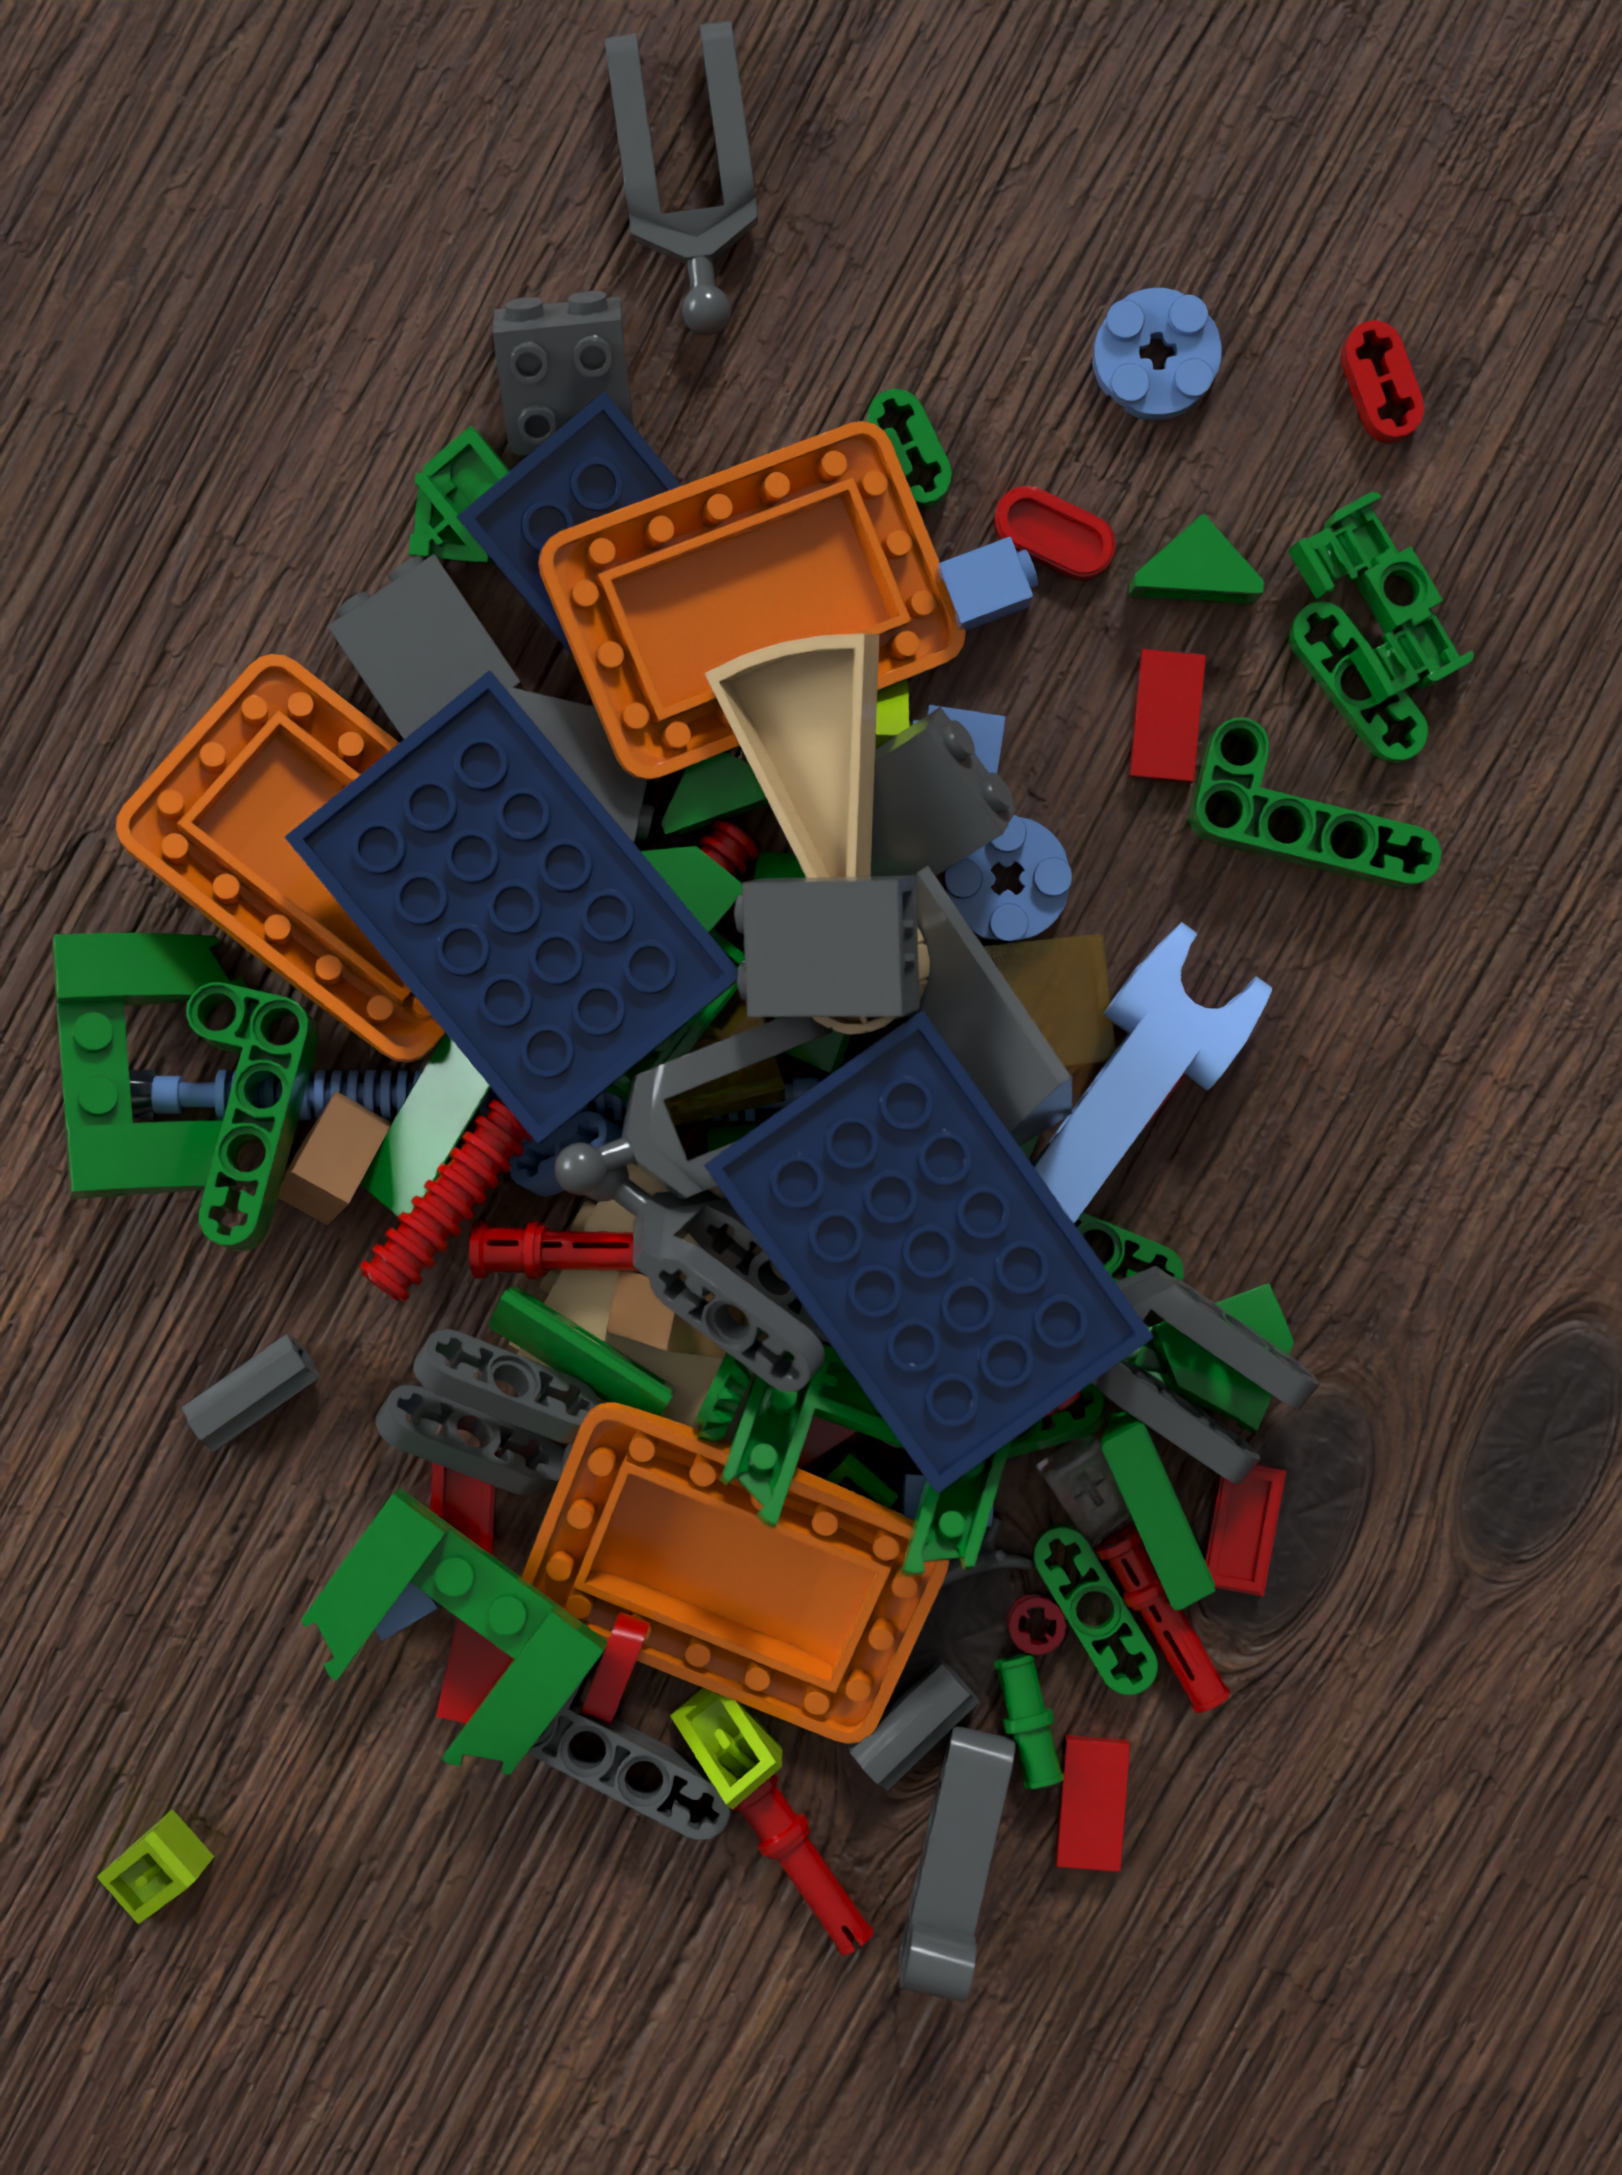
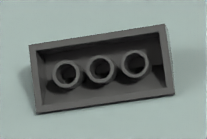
[903,866,1072,1146]

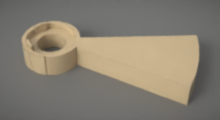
[704,634,930,1034]

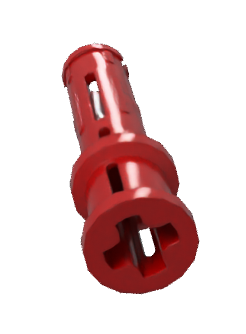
[469,1221,639,1280]
[1095,1524,1231,1713]
[731,1773,874,1956]

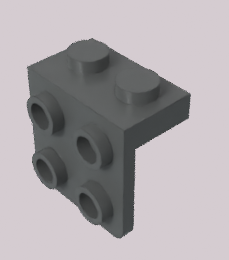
[492,291,634,456]

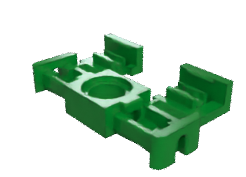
[1288,492,1474,704]

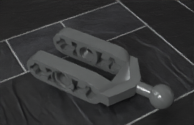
[604,20,758,336]
[554,1017,833,1199]
[586,1165,829,1392]
[1091,1266,1320,1484]
[376,1329,605,1496]

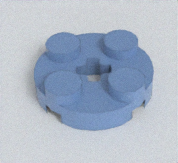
[1092,288,1222,420]
[943,815,1072,943]

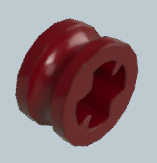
[1007,1592,1066,1655]

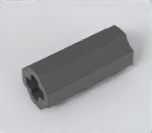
[182,1333,321,1452]
[848,1658,979,1791]

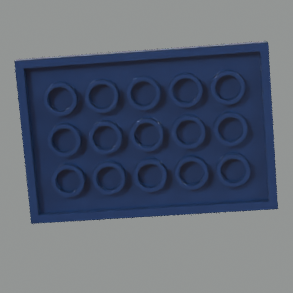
[284,670,739,1145]
[703,1010,1154,1494]

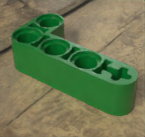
[1188,717,1441,888]
[186,982,319,1251]

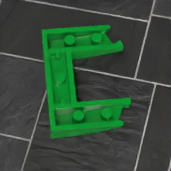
[52,933,255,1200]
[720,1336,1012,1577]
[301,1488,608,1775]

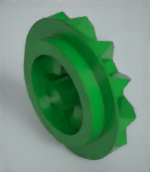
[694,1352,753,1442]

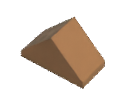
[278,1090,391,1225]
[606,1271,743,1359]

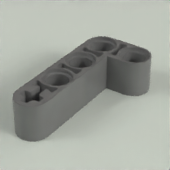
[527,1677,731,1840]
[898,1726,1015,2003]

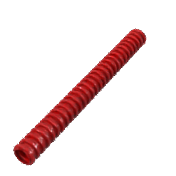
[359,820,759,1302]

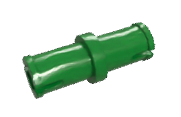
[994,1653,1064,1789]

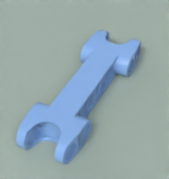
[1032,922,1272,1223]

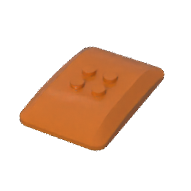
[538,421,966,781]
[116,654,446,1062]
[522,1402,950,1744]

